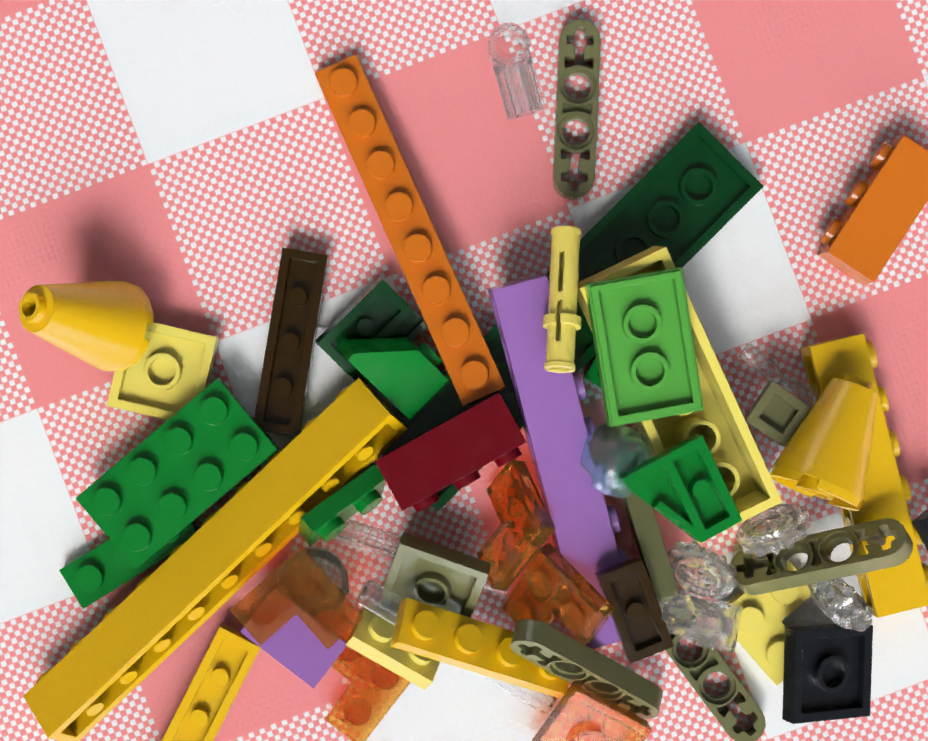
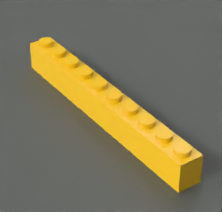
[23,378,408,741]

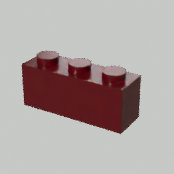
[375,392,527,513]

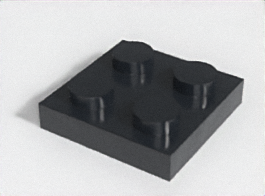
[782,622,873,724]

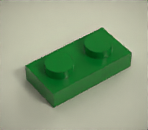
[299,464,386,546]

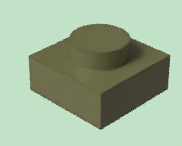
[744,381,811,447]

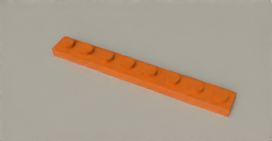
[315,54,506,407]

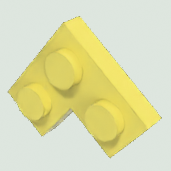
[714,560,816,686]

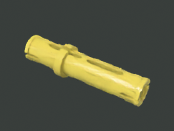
[543,226,582,373]

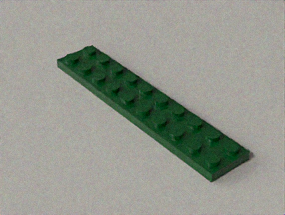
[382,122,764,511]

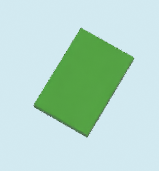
[584,267,704,427]

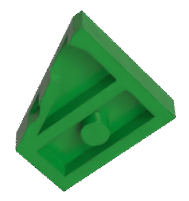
[617,434,742,543]

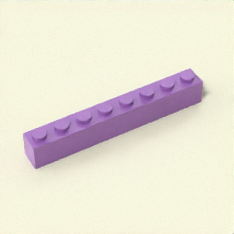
[487,274,628,649]

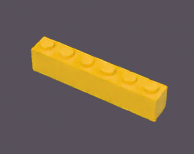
[800,333,928,618]

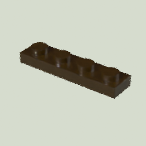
[254,247,329,436]

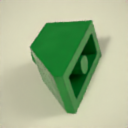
[336,337,449,420]

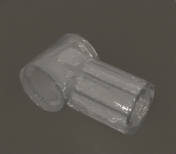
[487,23,546,120]
[661,593,743,653]

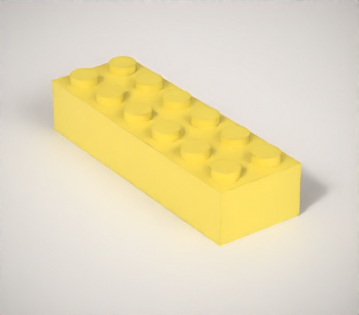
[577,246,782,543]

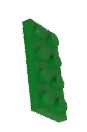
[75,378,279,569]

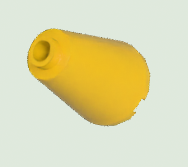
[19,280,154,372]
[770,373,877,511]

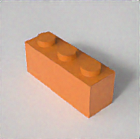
[817,135,928,285]

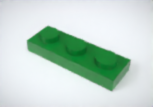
[59,521,199,609]

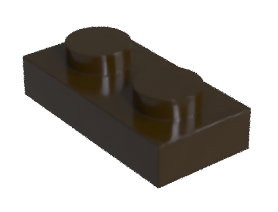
[595,556,674,664]

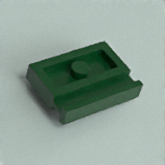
[315,277,427,385]

